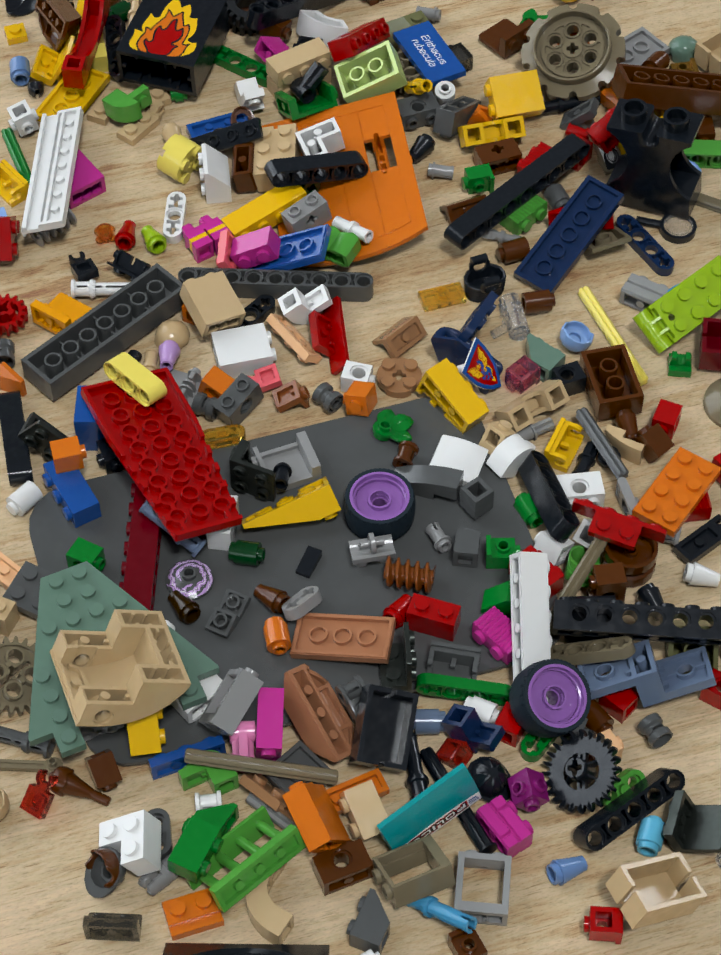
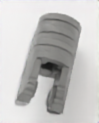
[138,852,179,896]

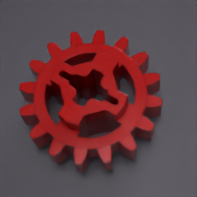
[0,294,28,337]

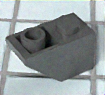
[346,888,390,955]

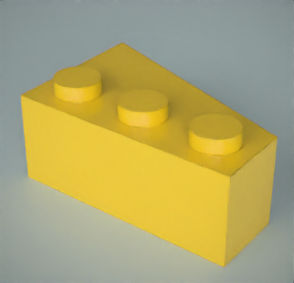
[416,358,490,434]

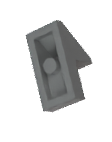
[560,97,600,130]

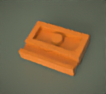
[162,888,224,941]

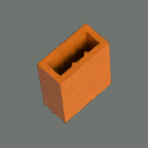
[282,781,350,853]

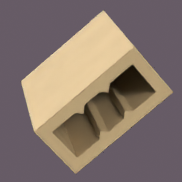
[179,270,246,337]

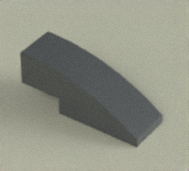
[394,465,464,500]

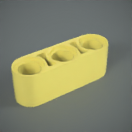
[103,352,167,407]

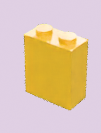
[484,69,545,121]

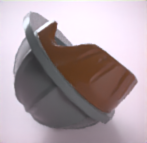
[84,846,127,898]

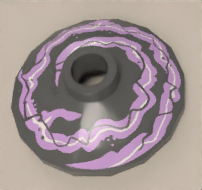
[165,559,214,600]

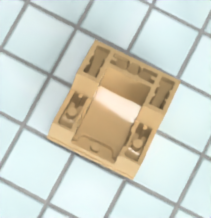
[50,609,191,727]

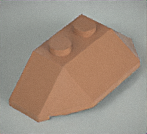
[284,663,354,763]

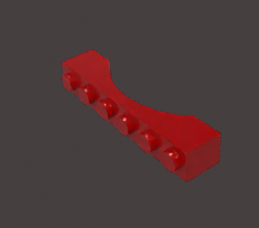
[61,0,111,89]

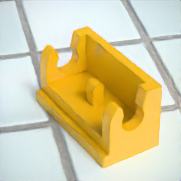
[0,159,29,208]
[544,417,584,473]

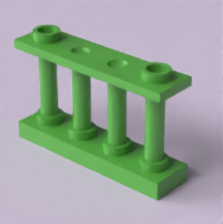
[186,805,306,913]

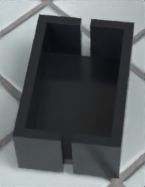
[349,684,419,773]

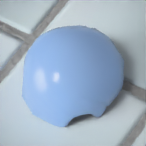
[560,320,594,353]

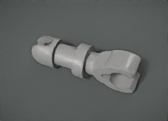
[482,229,522,243]

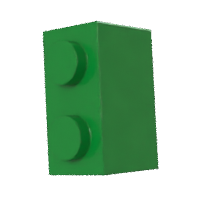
[167,815,224,883]

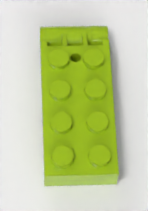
[632,255,721,354]

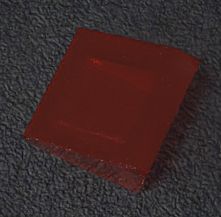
[436,738,473,769]

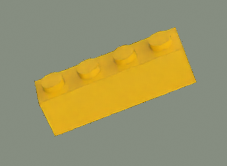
[221,185,307,238]

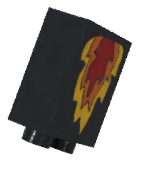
[116,0,229,97]

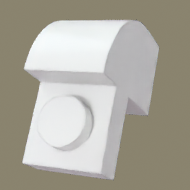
[234,77,265,112]
[278,284,333,325]
[486,434,536,478]

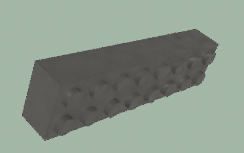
[21,263,183,402]

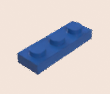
[186,113,248,139]
[148,735,226,780]

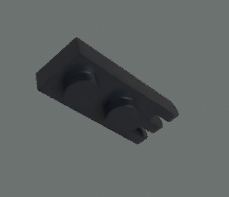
[673,514,721,564]

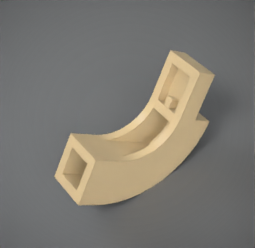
[245,863,294,944]

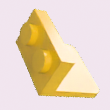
[30,35,75,87]

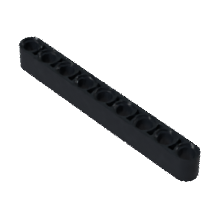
[444,133,590,250]

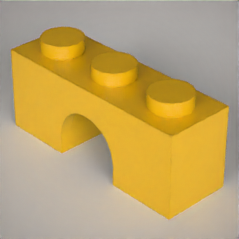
[457,115,526,148]

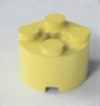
[157,134,202,184]

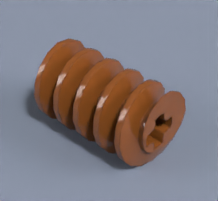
[383,556,436,594]

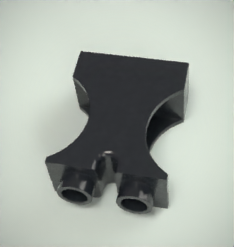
[606,98,704,220]

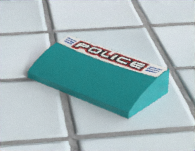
[377,763,482,850]

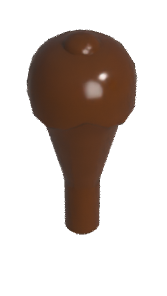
[48,766,111,807]

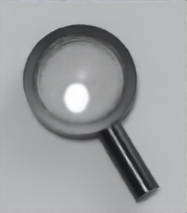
[636,214,697,244]

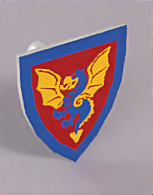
[456,337,501,390]

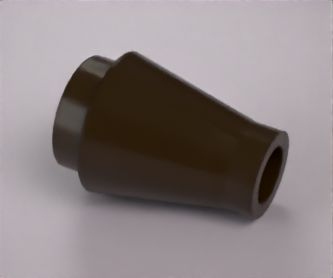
[168,590,201,624]

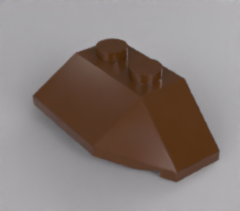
[35,0,82,52]

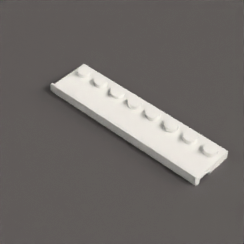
[21,106,84,237]

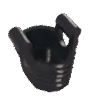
[463,253,506,303]

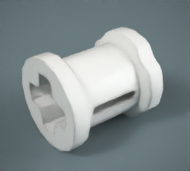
[195,790,222,811]

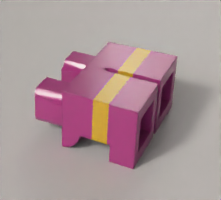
[182,215,232,263]

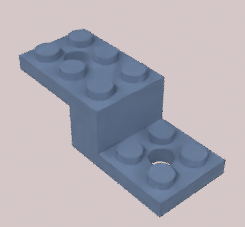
[577,639,717,708]

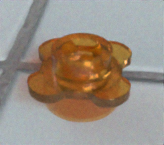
[94,223,115,244]

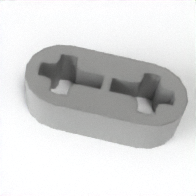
[281,586,322,621]

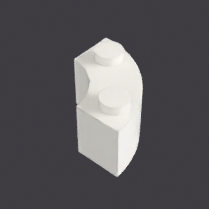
[296,10,349,48]

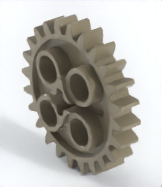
[0,636,35,717]

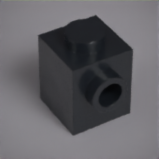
[96,438,125,475]

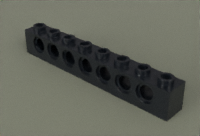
[552,596,721,646]

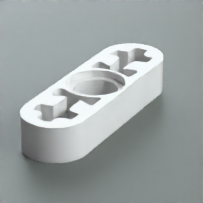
[163,191,187,244]

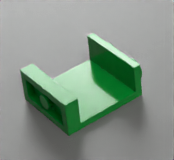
[274,80,338,121]

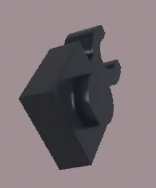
[69,251,99,281]

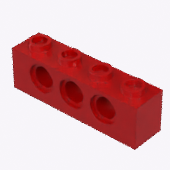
[327,17,390,62]

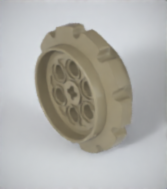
[521,3,626,101]

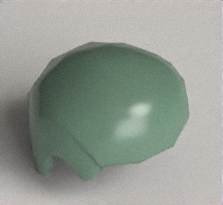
[668,35,697,63]

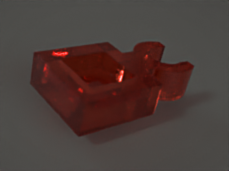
[20,769,58,819]

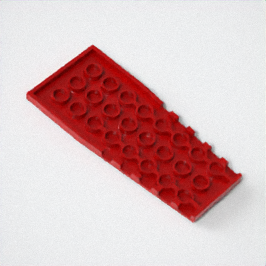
[81,367,243,542]

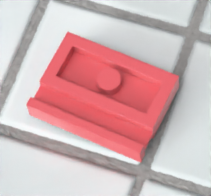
[216,229,239,269]

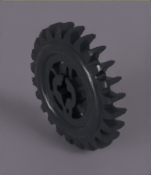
[541,729,622,814]

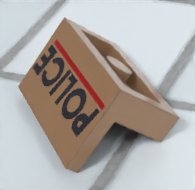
[372,315,427,358]

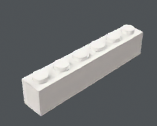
[509,551,552,703]

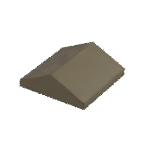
[583,225,632,256]

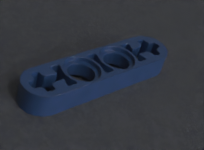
[616,214,675,276]

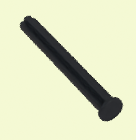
[420,747,498,854]

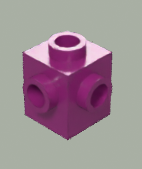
[507,767,550,812]

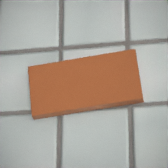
[290,613,396,664]

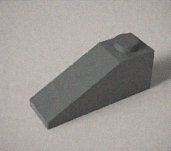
[433,96,481,138]

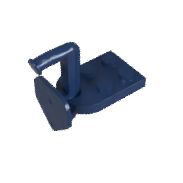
[431,291,503,394]

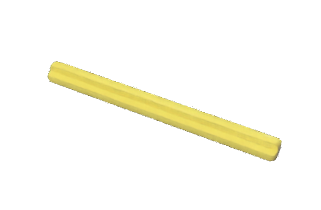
[578,286,648,386]

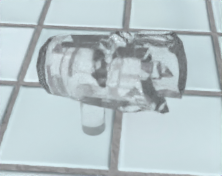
[490,292,530,341]

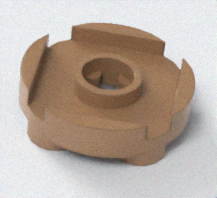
[377,358,422,398]

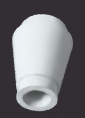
[683,562,721,587]

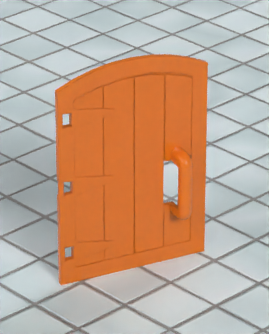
[262,91,428,267]

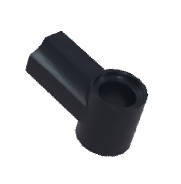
[290,60,329,104]

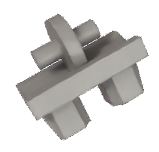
[348,532,396,567]

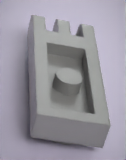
[615,477,641,521]

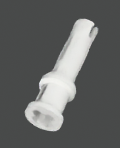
[71,279,130,299]

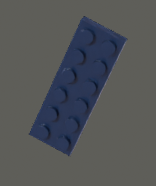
[514,175,625,293]

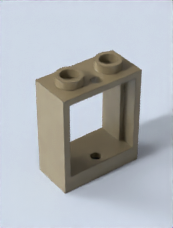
[371,834,456,909]

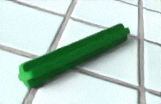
[1,127,31,183]

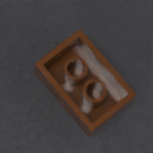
[579,344,644,421]

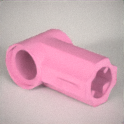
[229,720,256,773]

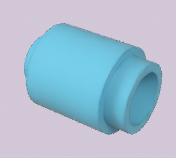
[635,815,665,857]

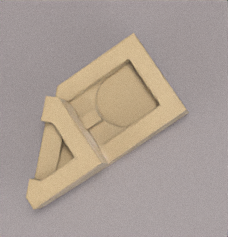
[605,424,645,465]

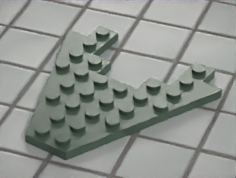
[28,561,220,758]

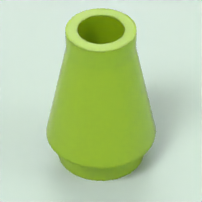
[141,225,167,254]

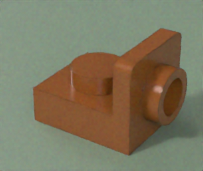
[272,379,310,413]

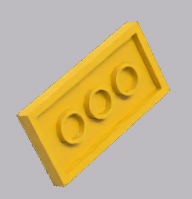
[36,68,110,122]

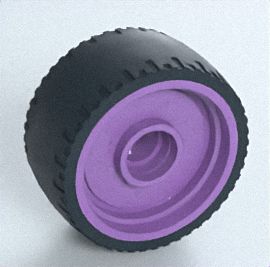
[344,468,416,541]
[509,659,591,738]

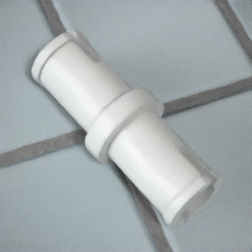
[332,216,374,243]

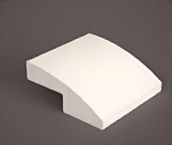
[429,435,489,486]

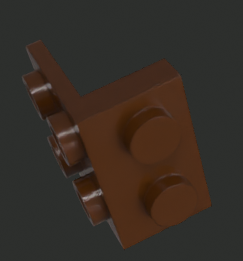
[479,19,534,59]

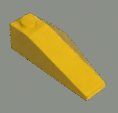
[242,476,341,529]

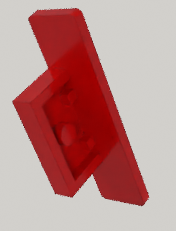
[308,296,350,376]
[572,498,667,551]

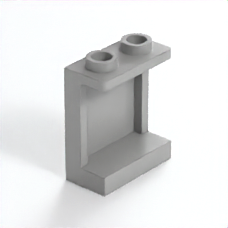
[251,431,322,494]

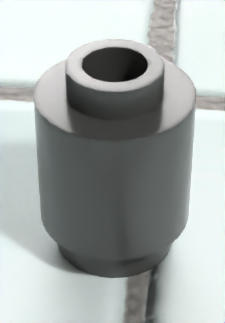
[544,183,570,210]

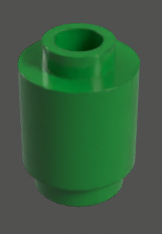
[513,492,544,528]

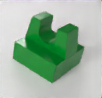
[668,351,692,378]

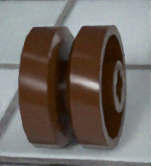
[602,536,658,587]

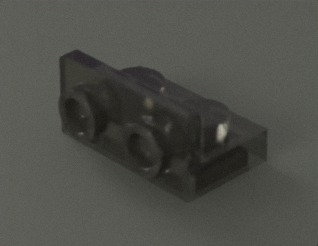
[82,912,143,942]

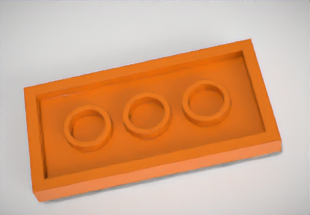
[632,447,721,538]

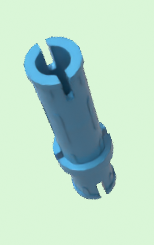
[406,896,477,934]

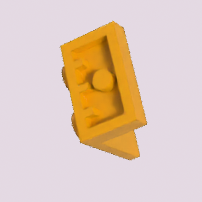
[30,292,92,334]

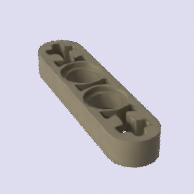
[551,636,636,666]

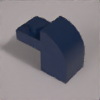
[441,703,506,754]

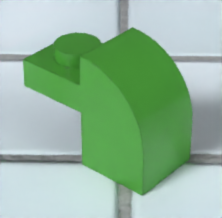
[102,84,152,123]
[178,750,239,795]

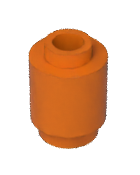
[263,616,292,655]

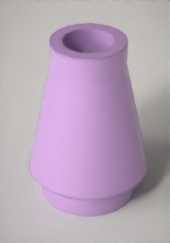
[158,340,181,371]

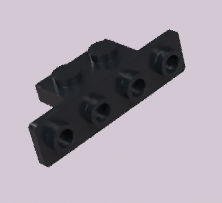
[190,117,263,152]

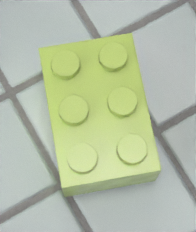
[333,40,408,103]

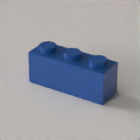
[42,460,102,528]

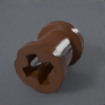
[392,441,419,468]

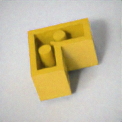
[127,709,166,756]

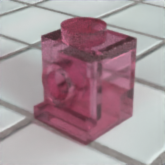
[505,355,541,394]

